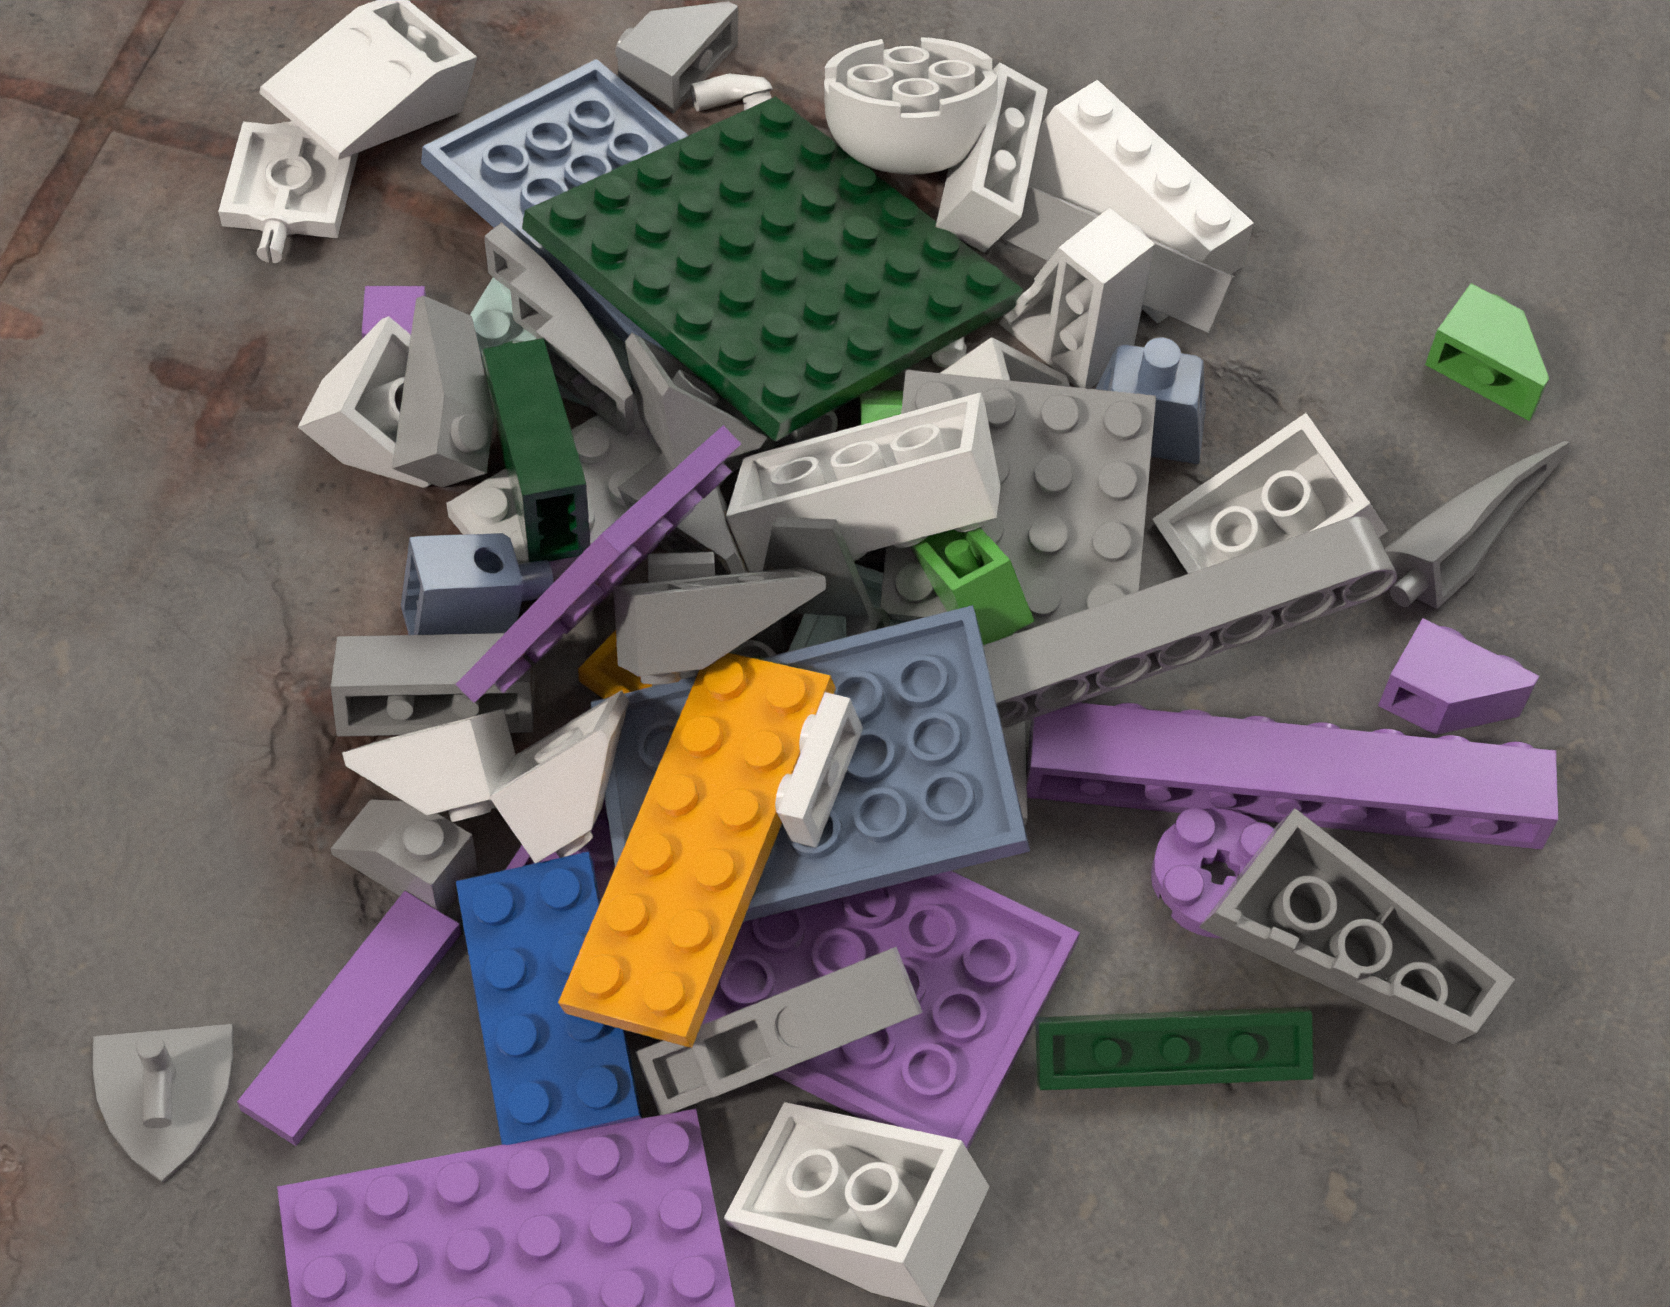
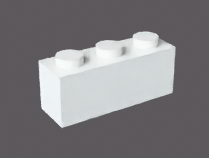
[935,62,1048,253]

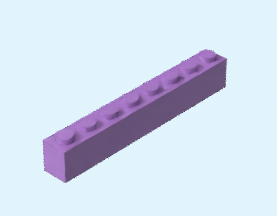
[1026,702,1558,849]

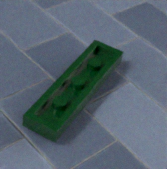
[1035,1007,1313,1091]

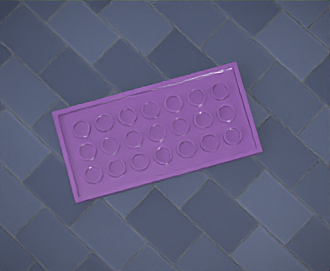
[506,797,1080,1150]

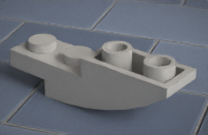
[635,947,922,1115]

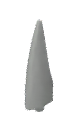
[1385,441,1570,609]

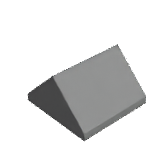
[625,333,767,469]

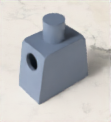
[1096,338,1206,464]
[401,533,554,635]

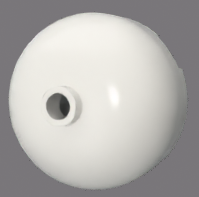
[824,37,998,175]

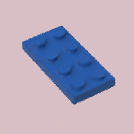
[456,851,642,1145]

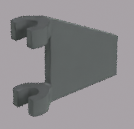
[754,517,891,653]

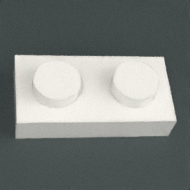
[775,692,863,848]

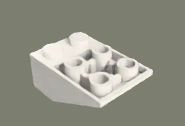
[260,0,477,160]

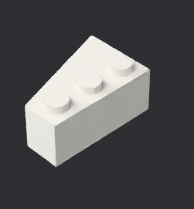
[999,208,1155,389]

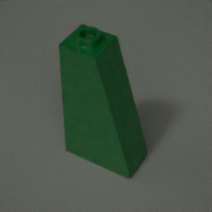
[482,338,591,562]

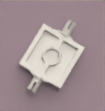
[218,121,359,263]

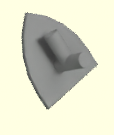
[93,1024,233,1184]

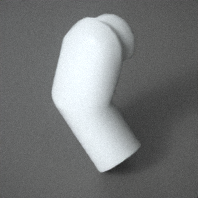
[690,73,773,111]

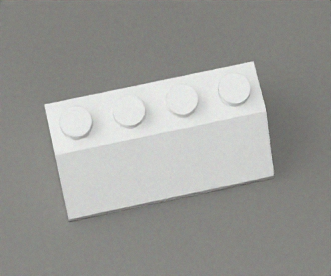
[1028,80,1254,323]
[726,392,1001,572]

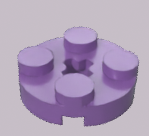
[1151,808,1274,938]

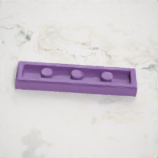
[237,891,461,1146]

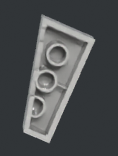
[1199,808,1515,1044]

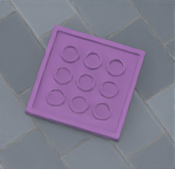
[455,425,741,703]

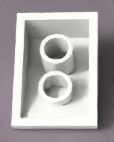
[1153,413,1388,574]
[723,1102,989,1307]

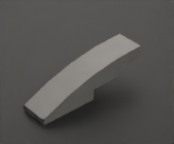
[1002,185,1235,333]
[484,222,635,436]

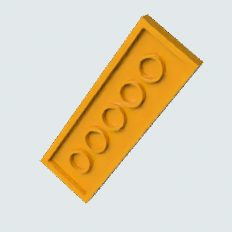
[558,653,836,1048]

